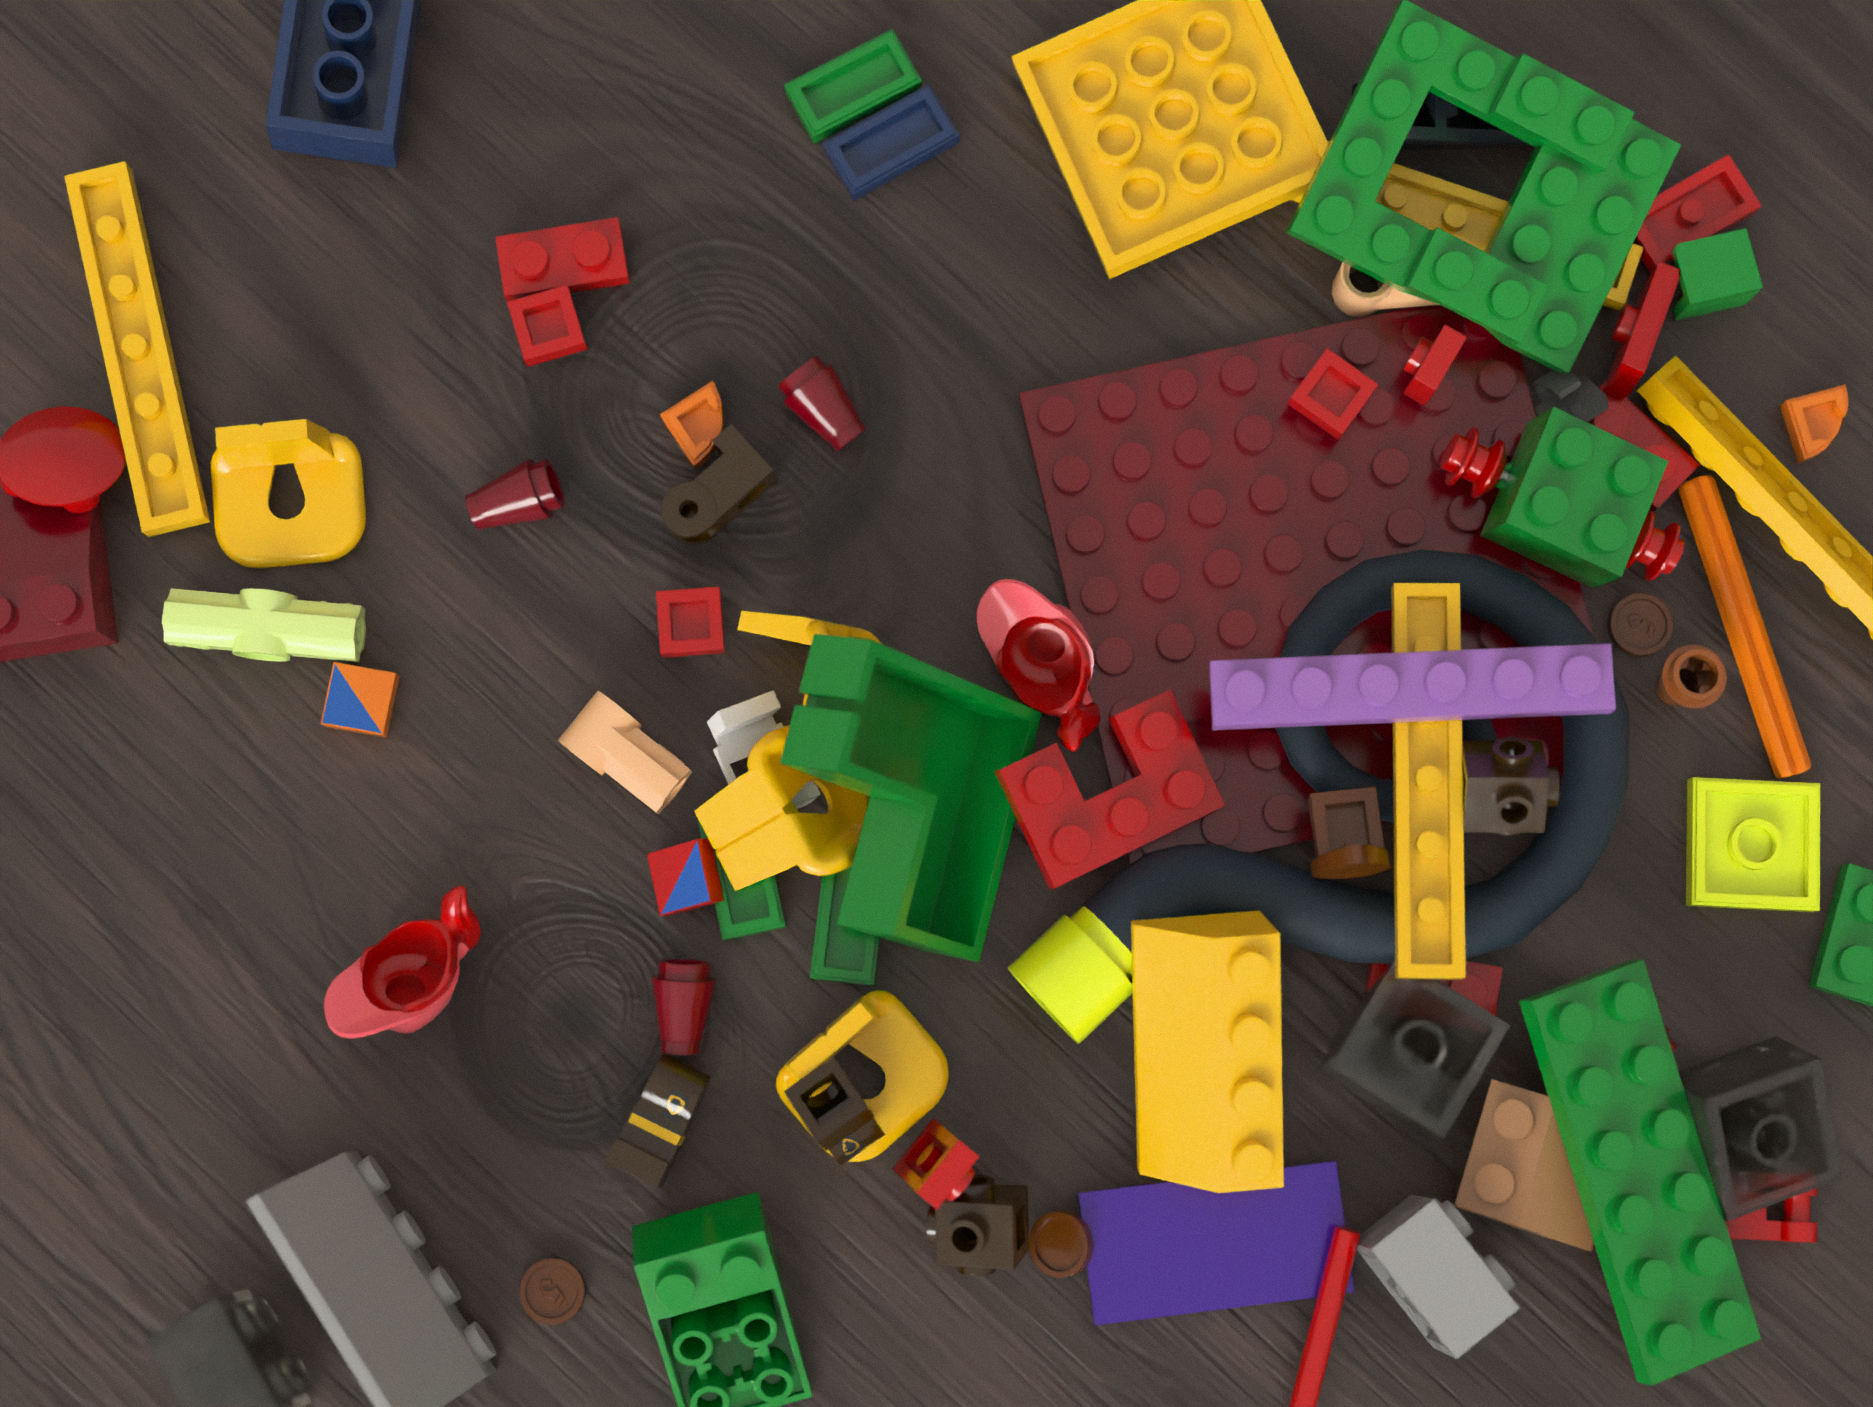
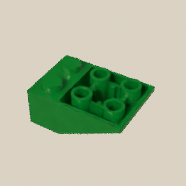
[632,1191,813,1407]

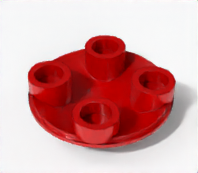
[0,406,126,514]

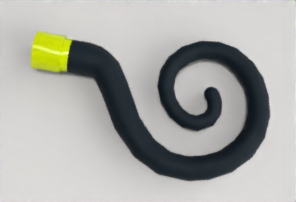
[1007,549,1630,1044]

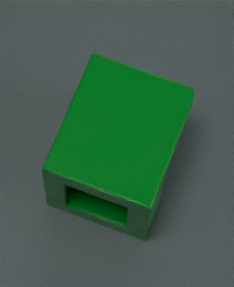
[1672,228,1763,320]

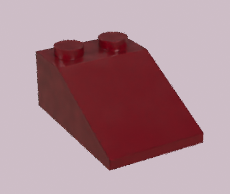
[0,482,118,662]

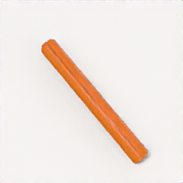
[1679,475,1811,778]

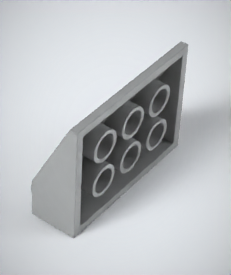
[246,1151,497,1407]

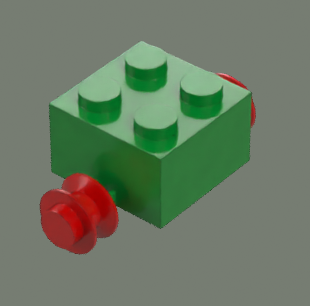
[1440,406,1685,589]

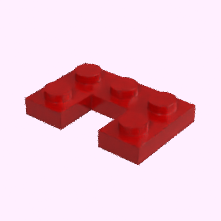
[995,689,1226,889]

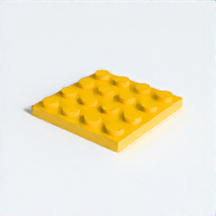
[1011,0,1329,279]

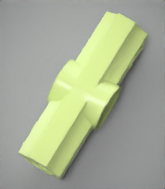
[162,588,366,662]

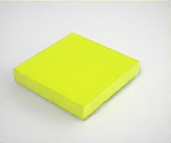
[1686,777,1820,912]

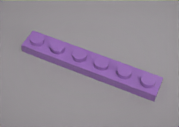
[1209,644,1616,730]

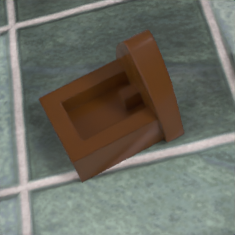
[1308,787,1392,879]

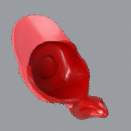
[976,579,1101,752]
[324,885,481,1038]

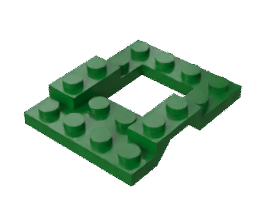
[1285,0,1681,374]

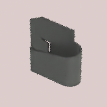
[1533,370,1609,422]

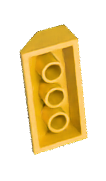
[1131,911,1284,1193]

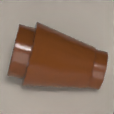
[1656,645,1727,708]

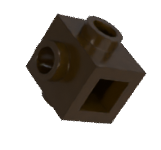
[1462,737,1559,836]
[927,1175,1029,1276]

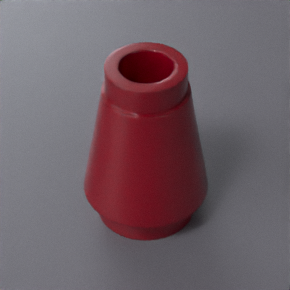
[778,355,866,452]
[465,458,565,530]
[652,959,716,1055]

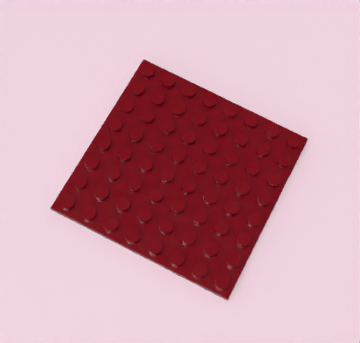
[1019,305,1594,865]

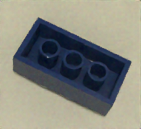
[265,0,421,168]

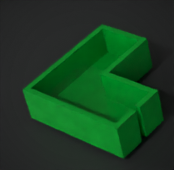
[780,634,1042,962]

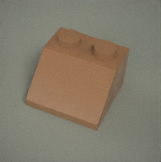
[1454,1079,1594,1252]

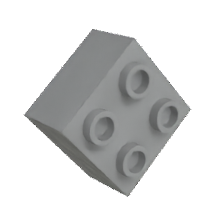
[1357,1194,1519,1359]

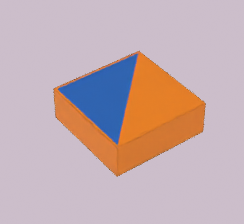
[320,662,400,738]

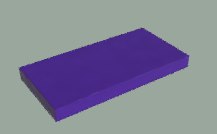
[1077,1160,1355,1325]

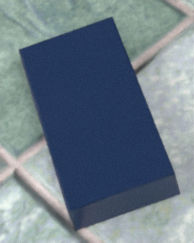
[822,84,960,202]

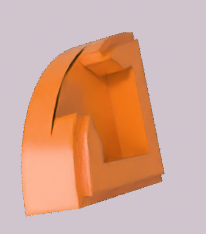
[660,381,724,470]
[1779,385,1848,464]

